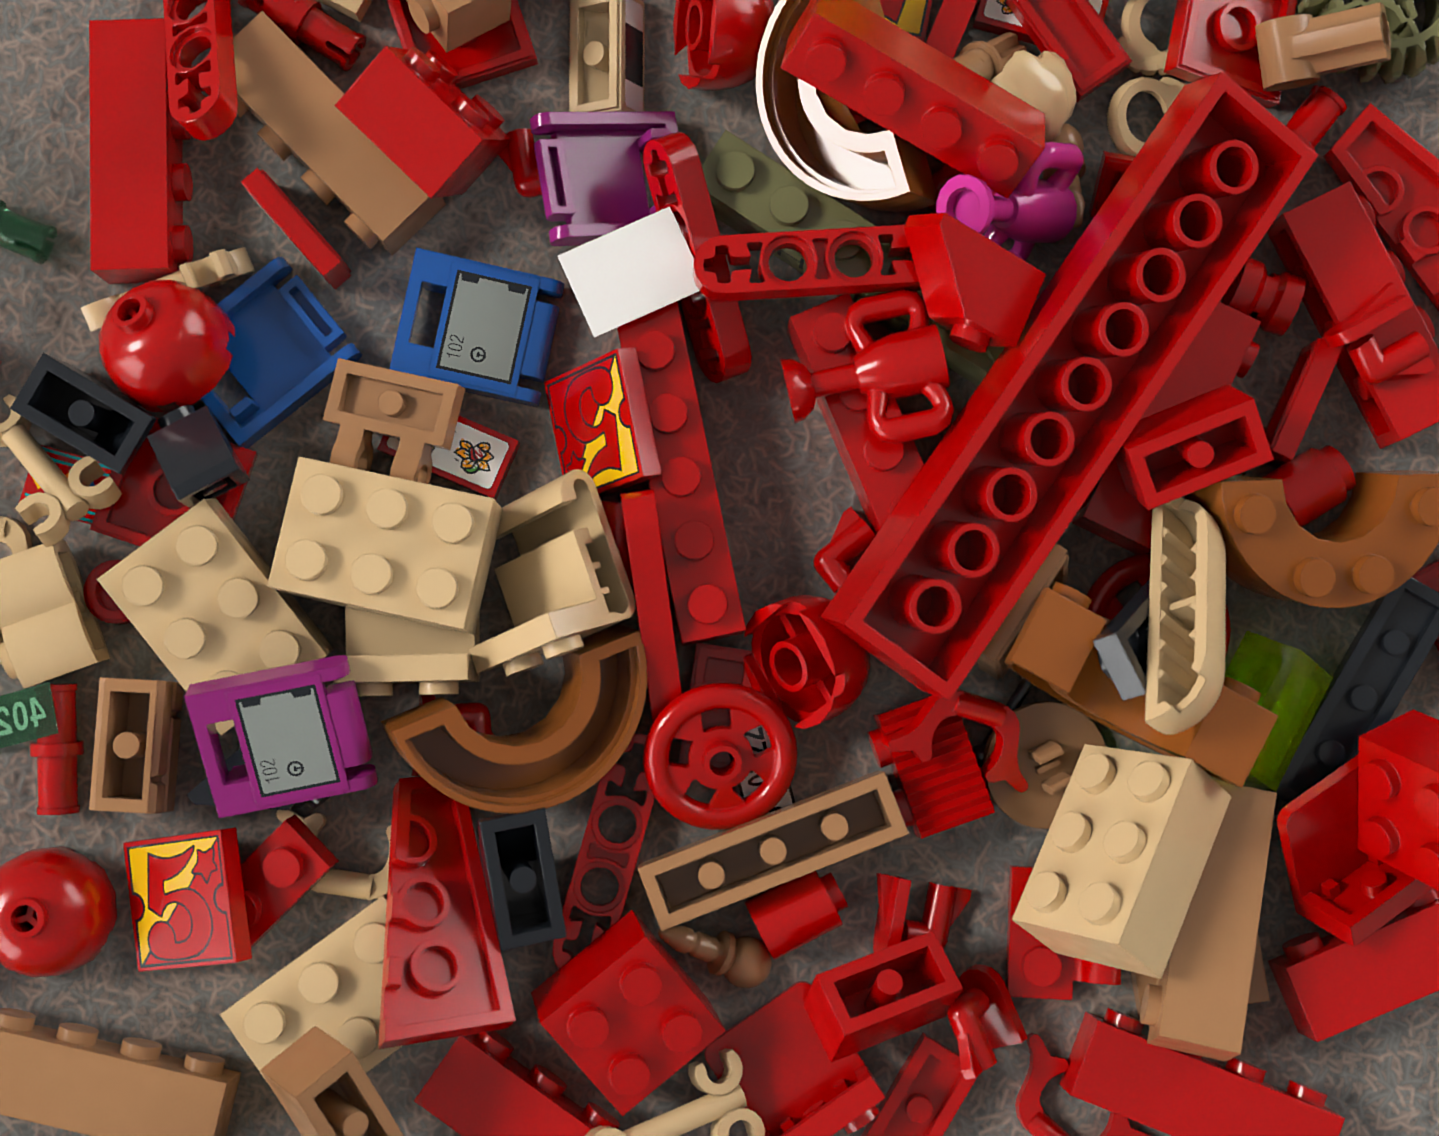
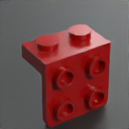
[1277,755,1433,947]
[704,981,886,1136]

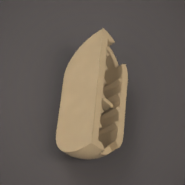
[1145,497,1226,735]

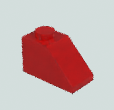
[904,212,1046,353]

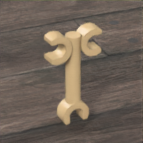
[81,247,255,332]
[0,394,122,547]
[585,1048,765,1136]

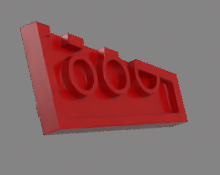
[1323,103,1439,311]
[378,776,516,1050]

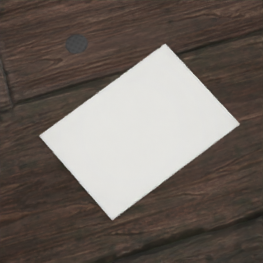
[558,206,700,338]

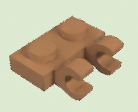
[323,358,465,484]

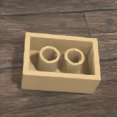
[267,457,503,635]
[97,498,334,736]
[1012,744,1232,979]
[220,893,402,1086]

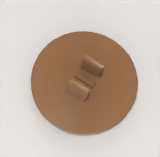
[983,701,1106,829]

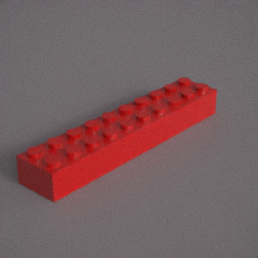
[820,71,1318,701]

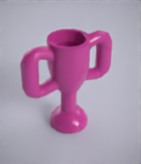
[936,142,1084,261]

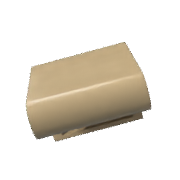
[469,469,636,677]
[334,607,480,697]

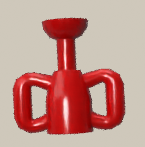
[780,289,954,444]

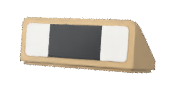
[569,0,644,112]

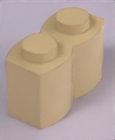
[0,540,110,689]

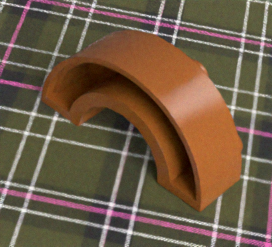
[756,0,938,212]
[1185,470,1439,608]
[1005,582,1278,788]
[381,625,647,813]

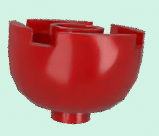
[673,0,774,91]
[99,280,235,412]
[743,595,871,729]
[0,846,117,978]

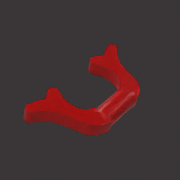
[882,688,1028,793]
[1015,1033,1150,1136]

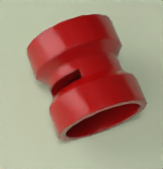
[1222,257,1306,337]

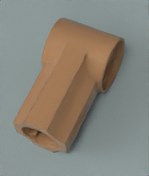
[1255,2,1392,91]

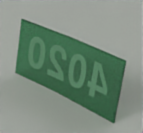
[0,682,59,748]

